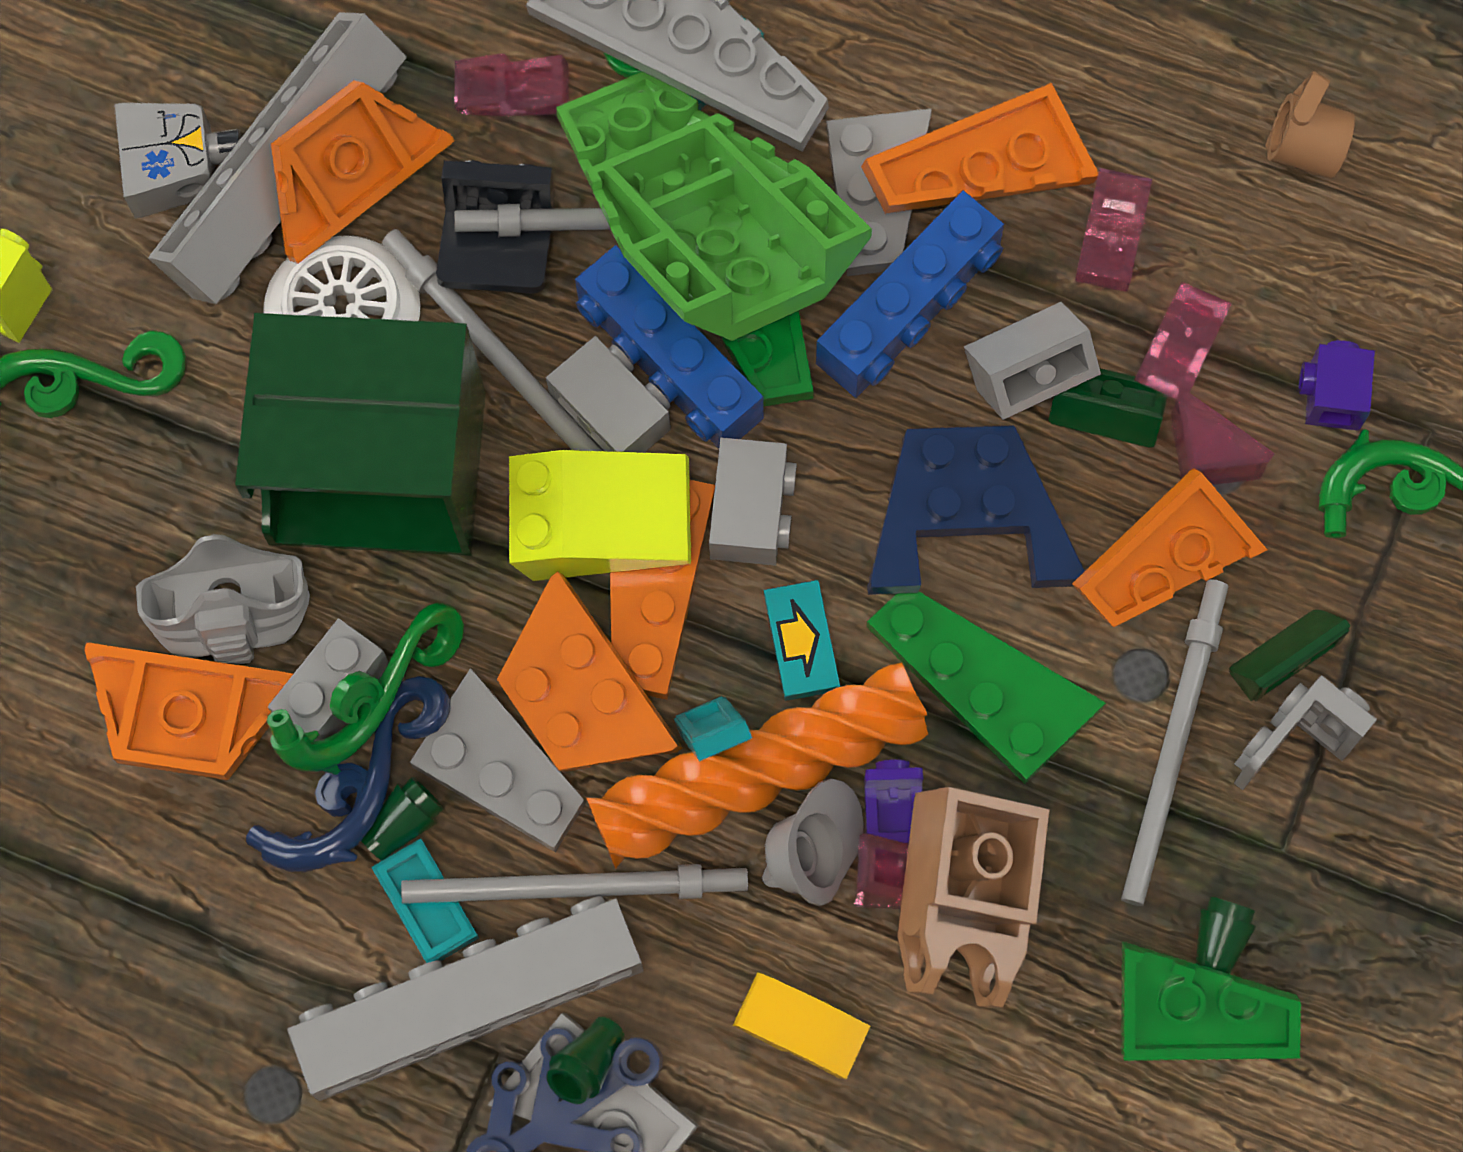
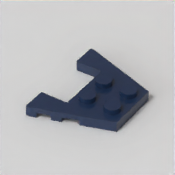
[867,426,1085,595]

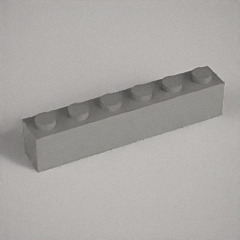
[148,12,406,304]
[287,896,644,1101]

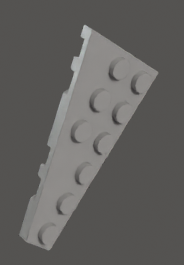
[526,0,829,151]

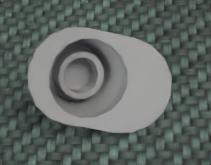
[762,779,864,906]

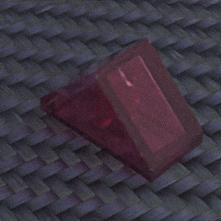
[1171,389,1275,485]
[855,834,909,909]

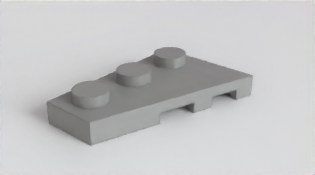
[826,108,932,276]
[410,668,585,852]
[488,1013,699,1152]

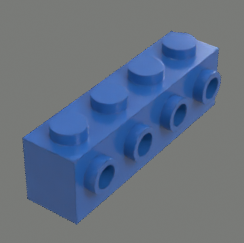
[816,190,1004,398]
[575,245,764,449]

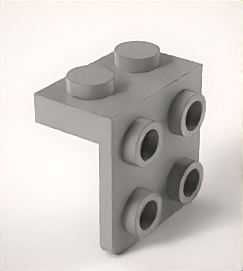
[1234,675,1377,790]

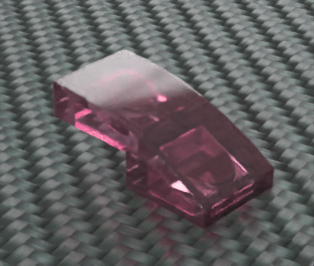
[455,53,569,116]
[1075,168,1152,292]
[1135,282,1232,403]

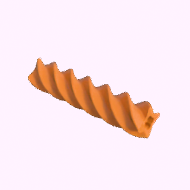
[586,663,928,869]

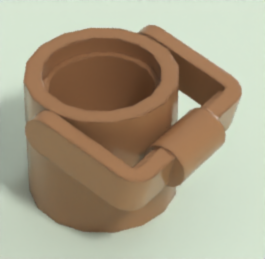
[1265,71,1355,179]

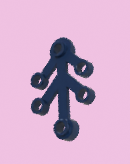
[466,1028,663,1152]

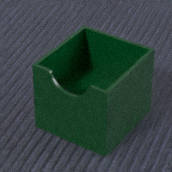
[235,313,486,556]

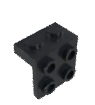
[436,160,555,294]

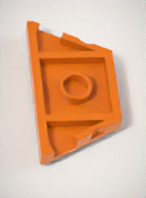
[271,80,455,264]
[497,572,683,772]
[85,642,294,780]

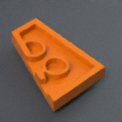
[1072,468,1268,627]

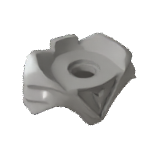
[136,534,310,665]

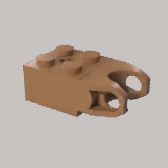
[897,787,1050,1008]

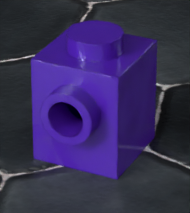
[1299,340,1375,431]

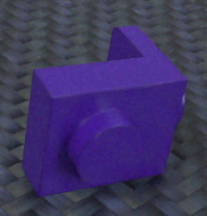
[864,760,923,849]

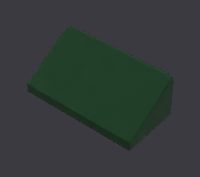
[1048,368,1169,448]
[1229,609,1351,702]

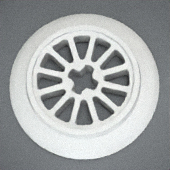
[264,236,420,321]

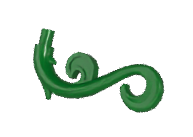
[0,331,187,418]
[1319,429,1463,538]
[267,602,464,775]

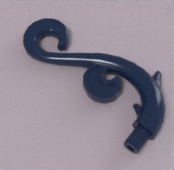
[246,676,450,872]

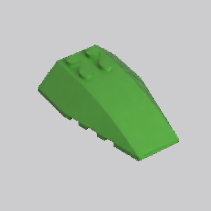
[556,72,872,341]

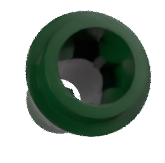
[361,777,444,861]
[1196,896,1257,974]
[546,1017,625,1104]

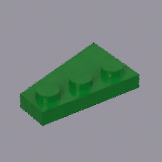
[1121,941,1301,1061]

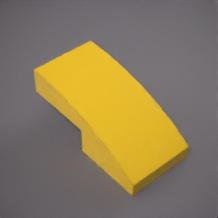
[733,973,870,1079]

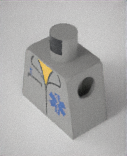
[115,103,242,218]

